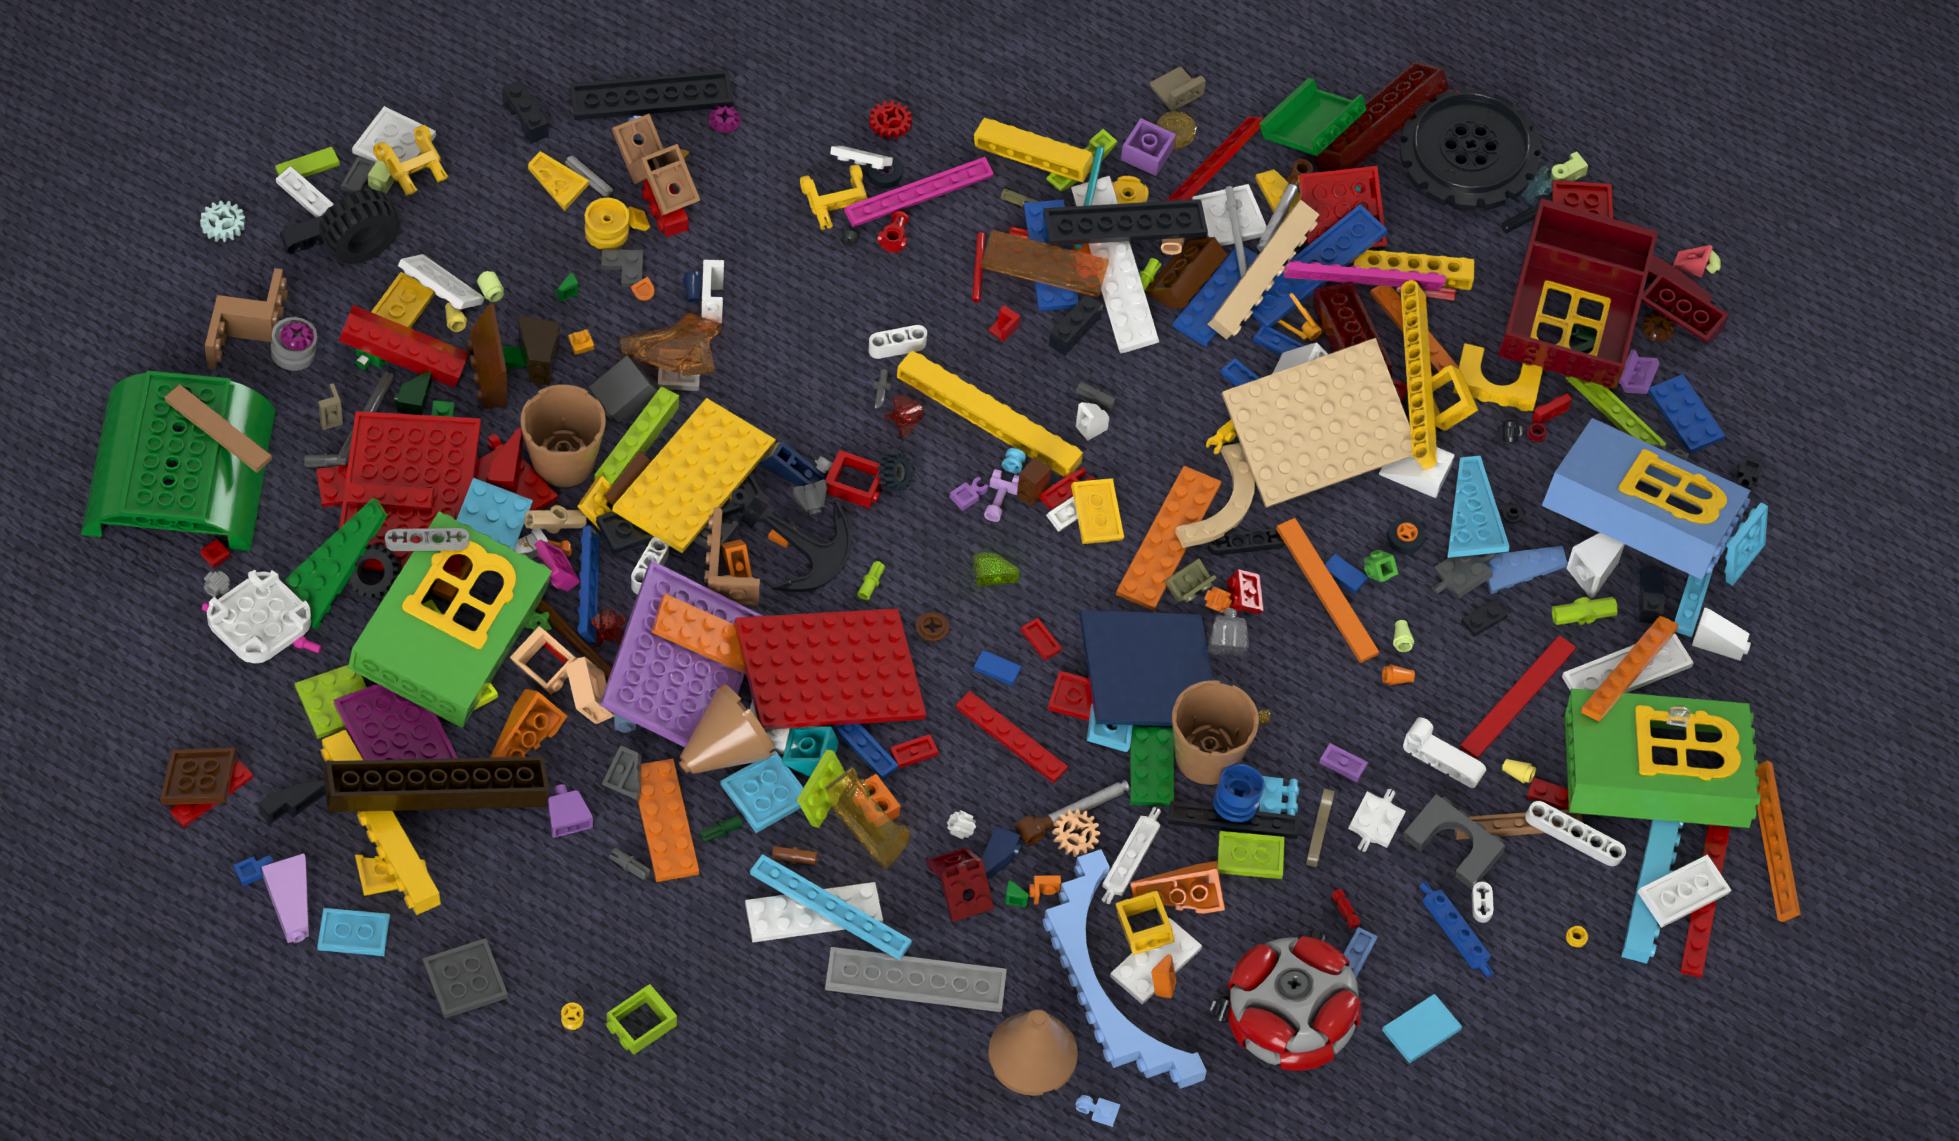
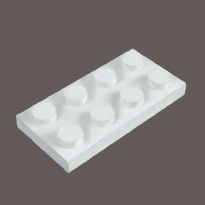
[398,254,485,309]
[1638,855,1731,928]
[1110,918,1202,1005]

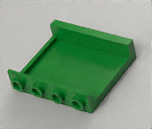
[1259,77,1366,156]

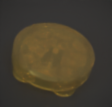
[1157,111,1196,149]

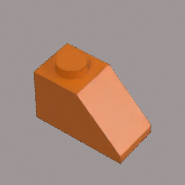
[720,539,752,578]

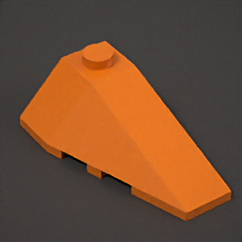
[490,689,567,758]
[1131,861,1225,914]

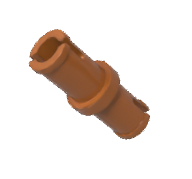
[772,846,818,865]

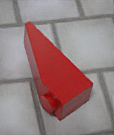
[486,428,524,493]

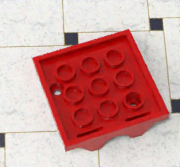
[1298,166,1387,248]

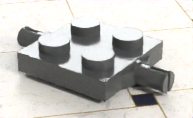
[1432,553,1495,598]

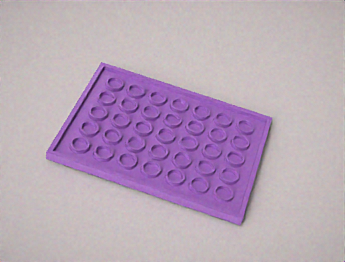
[599,561,762,747]

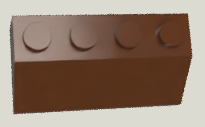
[1144,237,1227,309]

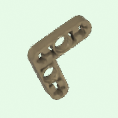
[1306,788,1335,867]

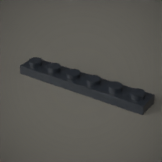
[1168,801,1299,839]

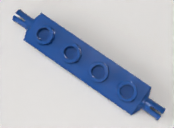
[1419,881,1494,978]

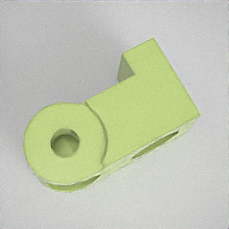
[1550,152,1588,183]

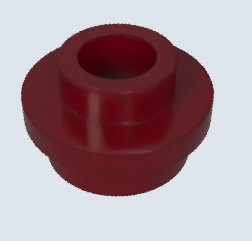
[1527,423,1547,443]

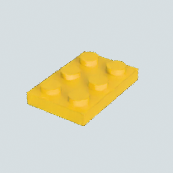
[371,272,435,328]
[1071,478,1124,544]

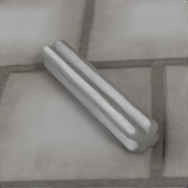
[565,156,613,198]

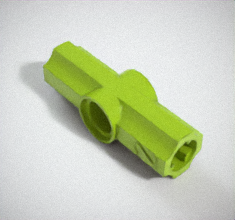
[1551,597,1618,625]

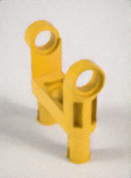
[373,125,449,196]
[800,164,868,230]

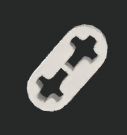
[1472,882,1493,923]

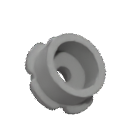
[815,456,833,474]

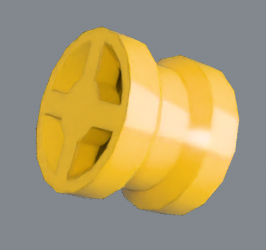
[561,1003,584,1030]

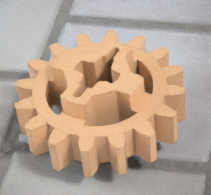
[1052,809,1100,857]

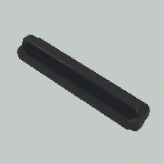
[1501,204,1539,233]

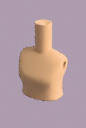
[1161,238,1185,255]

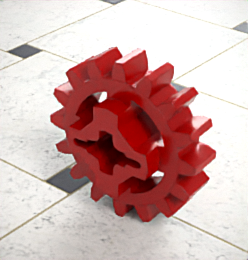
[869,100,912,140]

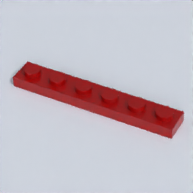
[956,691,1068,784]

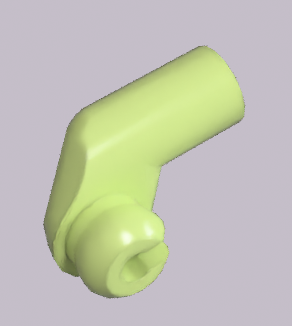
[1706,250,1721,274]

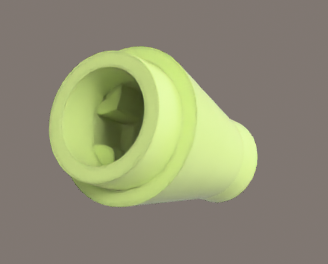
[1393,620,1414,652]

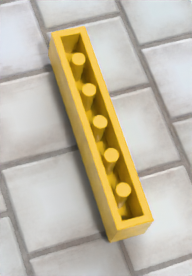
[974,118,1093,182]

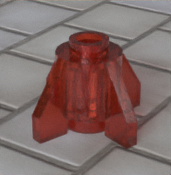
[884,395,923,438]
[592,609,625,647]

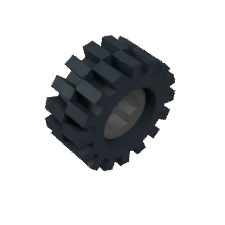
[877,453,913,491]

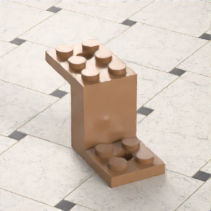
[611,114,700,216]
[205,268,288,370]

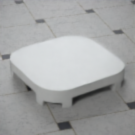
[207,570,311,663]

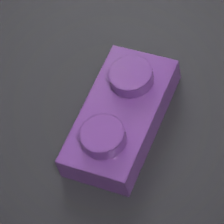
[1319,743,1368,782]

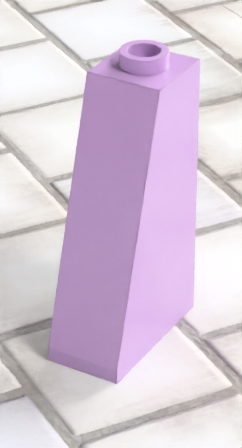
[262,853,309,943]

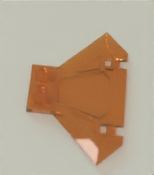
[619,313,722,377]

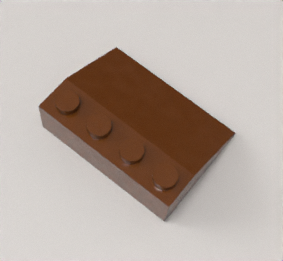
[467,303,507,409]

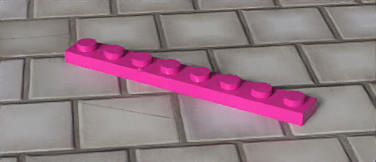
[844,157,994,227]
[1283,261,1446,290]

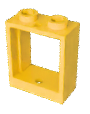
[1432,365,1478,431]
[1115,891,1175,955]

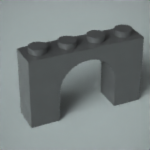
[1404,794,1505,890]

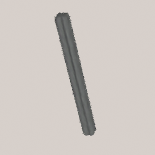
[337,371,394,465]

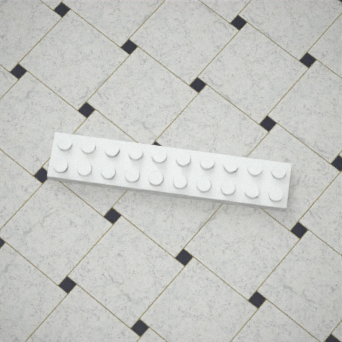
[1071,176,1159,353]

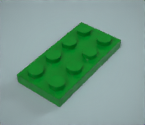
[1130,726,1174,806]

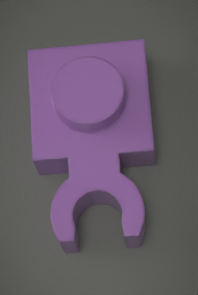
[950,477,988,511]

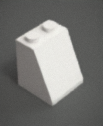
[1567,533,1625,599]

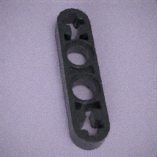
[1208,528,1286,555]

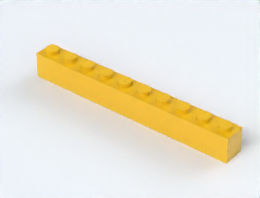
[897,350,1083,478]
[320,730,441,915]

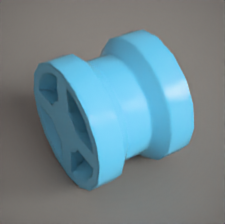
[1002,448,1026,474]

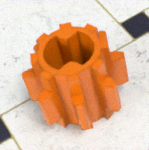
[1204,587,1232,613]

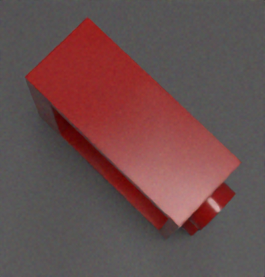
[825,450,883,509]

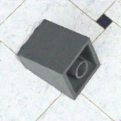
[589,356,658,422]

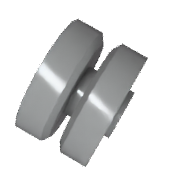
[270,317,318,371]

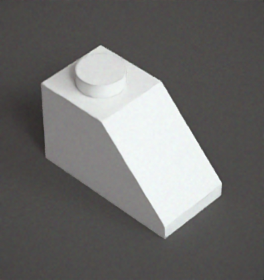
[1075,402,1109,441]

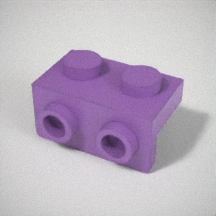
[1619,350,1660,394]

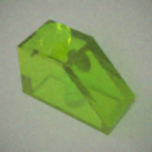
[973,552,1019,586]

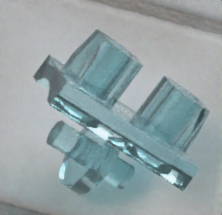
[1522,165,1553,204]

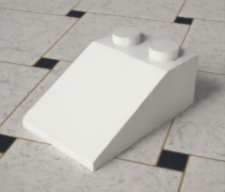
[1379,447,1454,498]

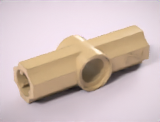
[524,505,587,533]

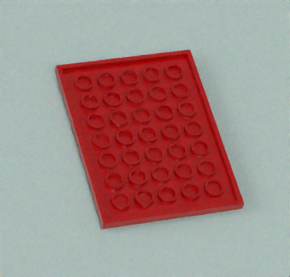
[339,411,481,576]
[734,609,926,730]

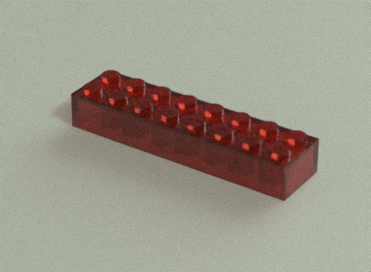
[1313,61,1449,171]

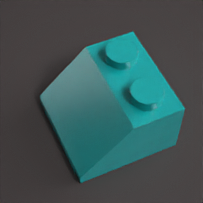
[782,727,839,777]

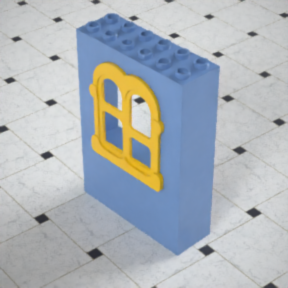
[1542,418,1751,580]

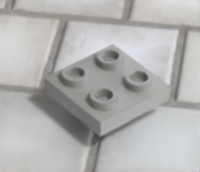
[658,350,701,391]

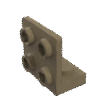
[1149,67,1206,112]

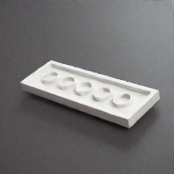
[1562,634,1693,693]
[745,882,883,942]

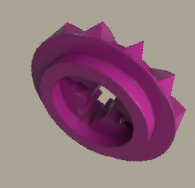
[709,105,741,133]
[280,320,314,350]

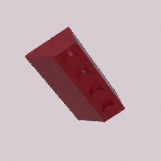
[1641,272,1729,342]

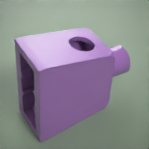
[548,784,593,838]

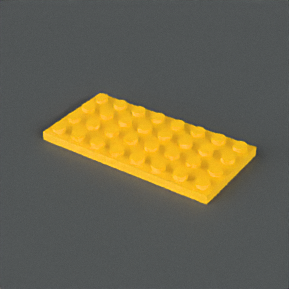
[612,398,776,553]

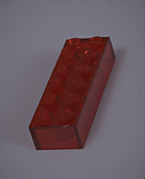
[1313,281,1393,379]

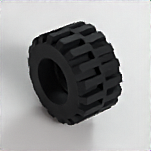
[347,544,402,598]

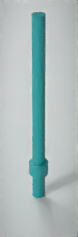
[1074,146,1104,249]

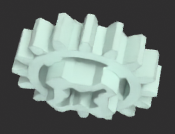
[200,201,245,242]

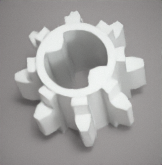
[947,810,976,839]

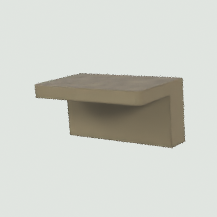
[318,383,343,430]

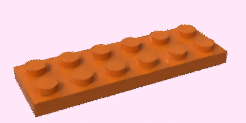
[651,593,747,675]
[638,759,699,882]

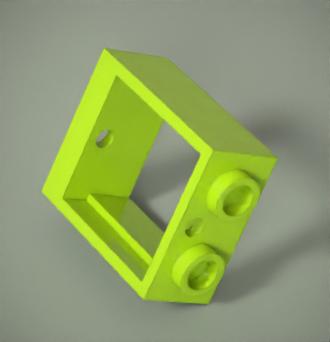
[606,984,677,1054]

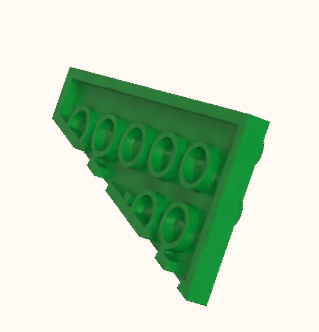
[284,498,388,629]

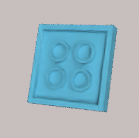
[456,478,533,551]
[1724,503,1768,586]
[721,751,803,833]

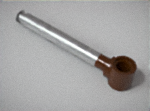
[1257,159,1313,252]
[1015,780,1130,846]

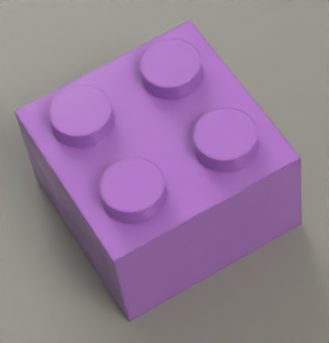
[1121,118,1176,176]

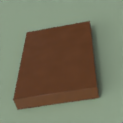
[603,450,651,506]

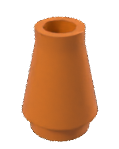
[1382,664,1415,686]

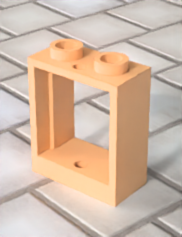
[510,626,576,695]
[566,657,614,724]

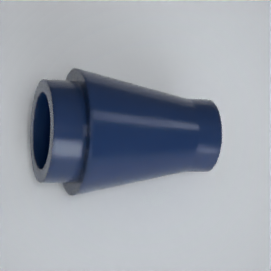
[683,271,703,302]

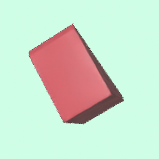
[1673,245,1713,278]

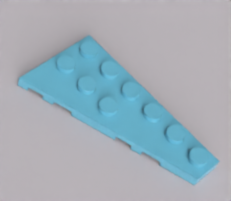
[1447,456,1509,558]

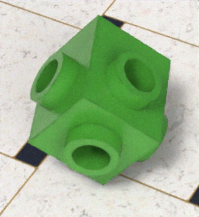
[1364,550,1398,582]

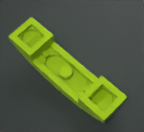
[1046,129,1117,192]

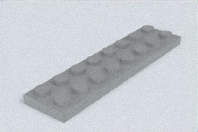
[825,947,1007,1012]

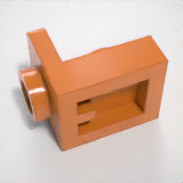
[1029,876,1061,904]

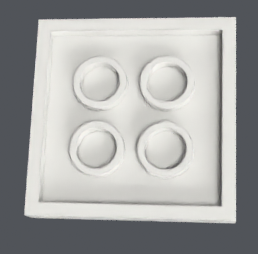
[352,106,436,163]
[1192,184,1267,246]

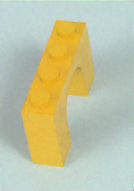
[1453,344,1543,411]

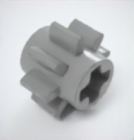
[204,571,230,597]

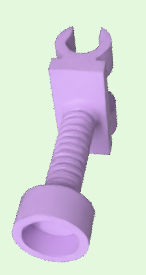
[984,469,1019,522]

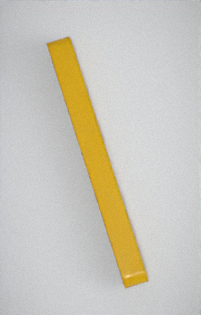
[1401,280,1437,470]

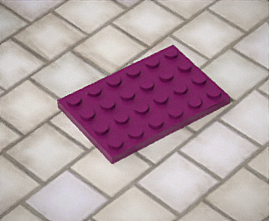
[333,684,458,760]

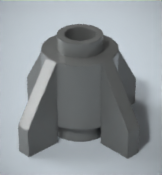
[792,480,827,516]

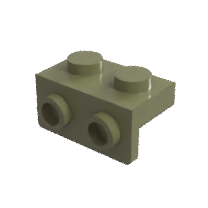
[1164,558,1216,602]

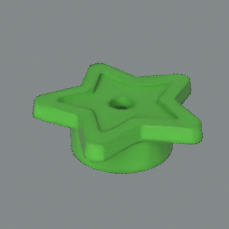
[525,611,552,631]

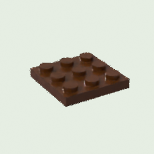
[160,747,237,805]

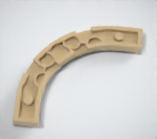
[1175,443,1255,548]

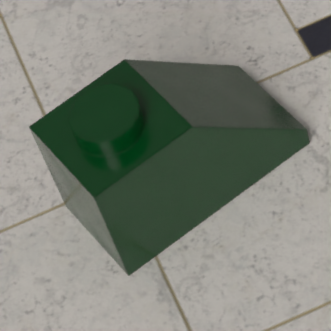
[394,371,432,415]

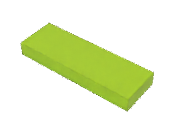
[275,147,340,178]

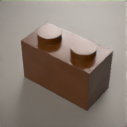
[1017,457,1051,506]

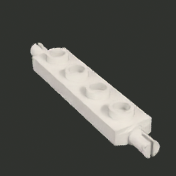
[1102,807,1161,904]

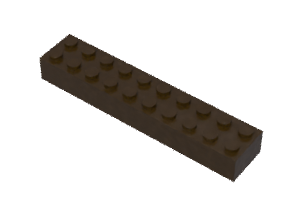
[323,756,550,812]

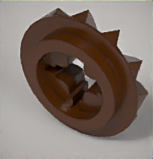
[1642,313,1675,342]
[915,612,949,643]

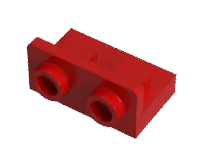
[1227,569,1264,615]

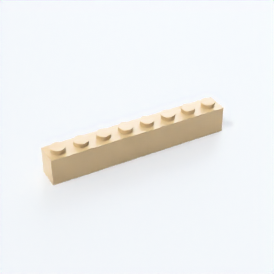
[1207,200,1320,339]

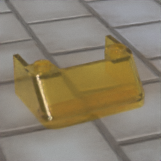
[825,766,911,870]

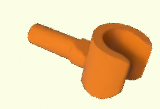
[548,540,572,557]

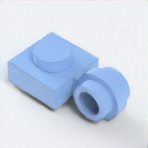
[1076,1095,1120,1127]

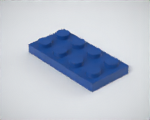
[1648,374,1725,454]

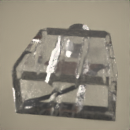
[1208,608,1249,658]

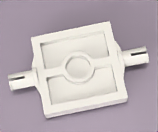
[1348,789,1406,852]

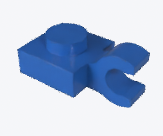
[233,855,274,886]

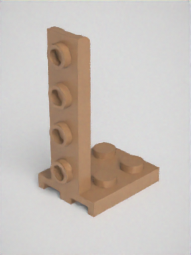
[704,508,760,606]

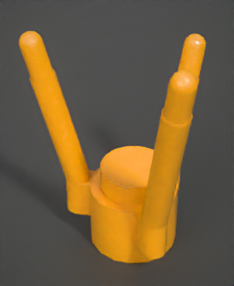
[1278,293,1323,341]

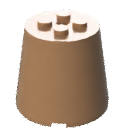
[521,385,606,488]
[1172,681,1259,785]

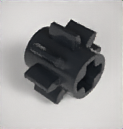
[1498,420,1523,442]
[1210,995,1231,1022]

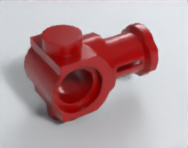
[877,211,910,253]

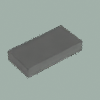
[340,156,375,194]

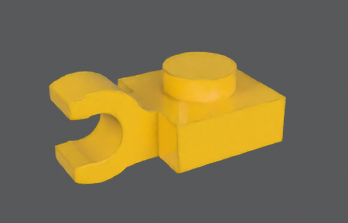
[1206,420,1237,454]

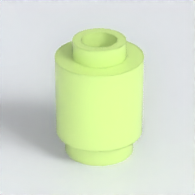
[477,271,504,302]

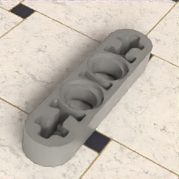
[385,528,470,551]

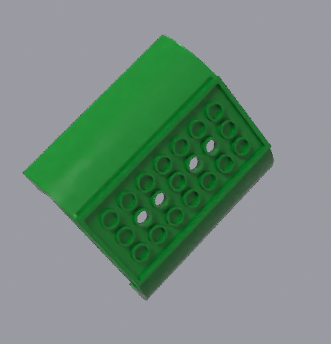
[81,371,276,551]

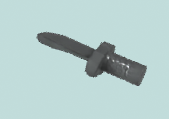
[873,369,891,409]

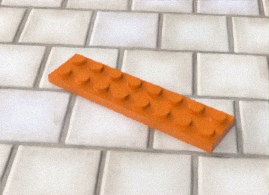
[1116,466,1222,611]

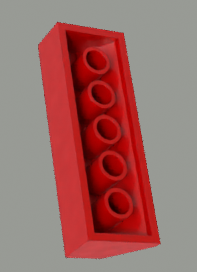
[338,305,469,388]

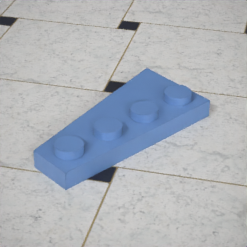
[1486,546,1567,594]

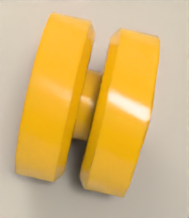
[585,198,629,249]

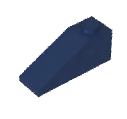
[761,440,827,486]
[981,826,1022,880]

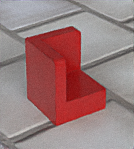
[989,305,1020,342]

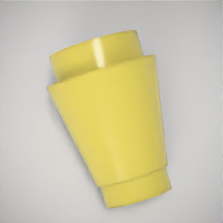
[445,302,467,332]
[1502,759,1536,783]

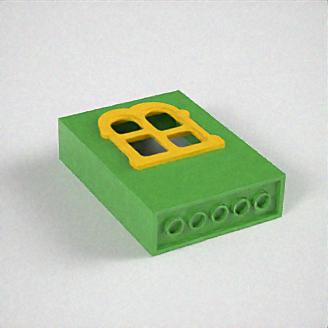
[348,512,552,728]
[1564,688,1760,828]

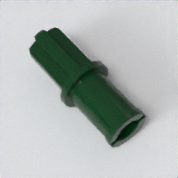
[699,814,743,842]

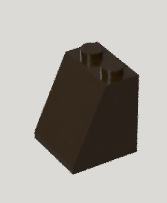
[518,316,560,386]

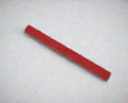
[972,232,985,302]

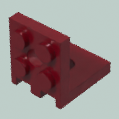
[926,847,994,922]

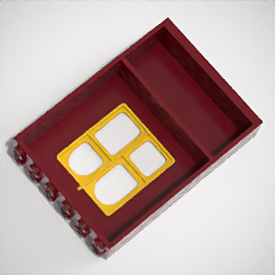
[1498,198,1658,389]

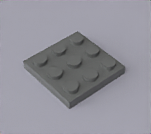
[422,938,508,1019]

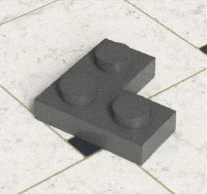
[602,249,643,287]

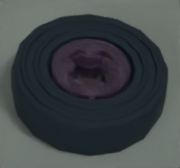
[867,154,903,188]

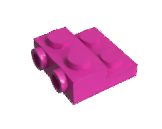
[534,539,581,592]

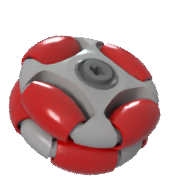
[1228,936,1361,1071]

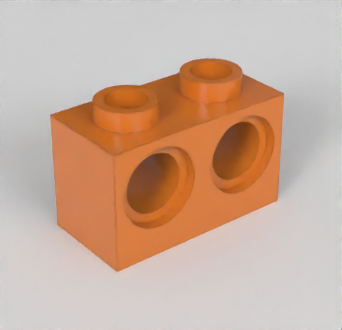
[853,774,900,828]

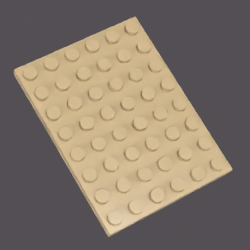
[1221,338,1412,508]

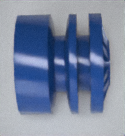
[1213,764,1264,822]

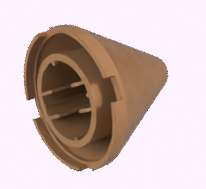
[679,684,775,774]
[988,1010,1078,1096]

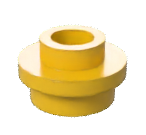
[1566,926,1588,947]

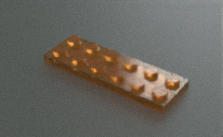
[981,230,1109,297]

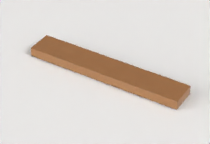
[165,384,272,472]
[1454,809,1583,840]

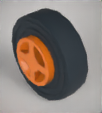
[1387,518,1425,554]

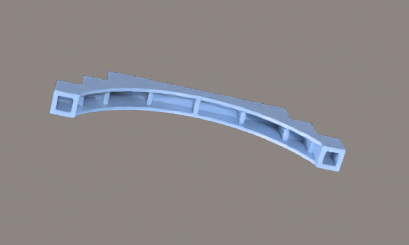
[1043,849,1207,1089]

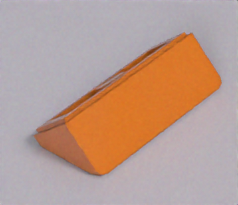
[1151,954,1176,998]

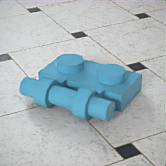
[1259,776,1299,816]

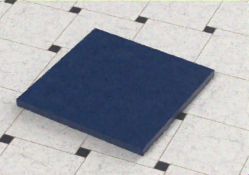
[1079,610,1213,726]

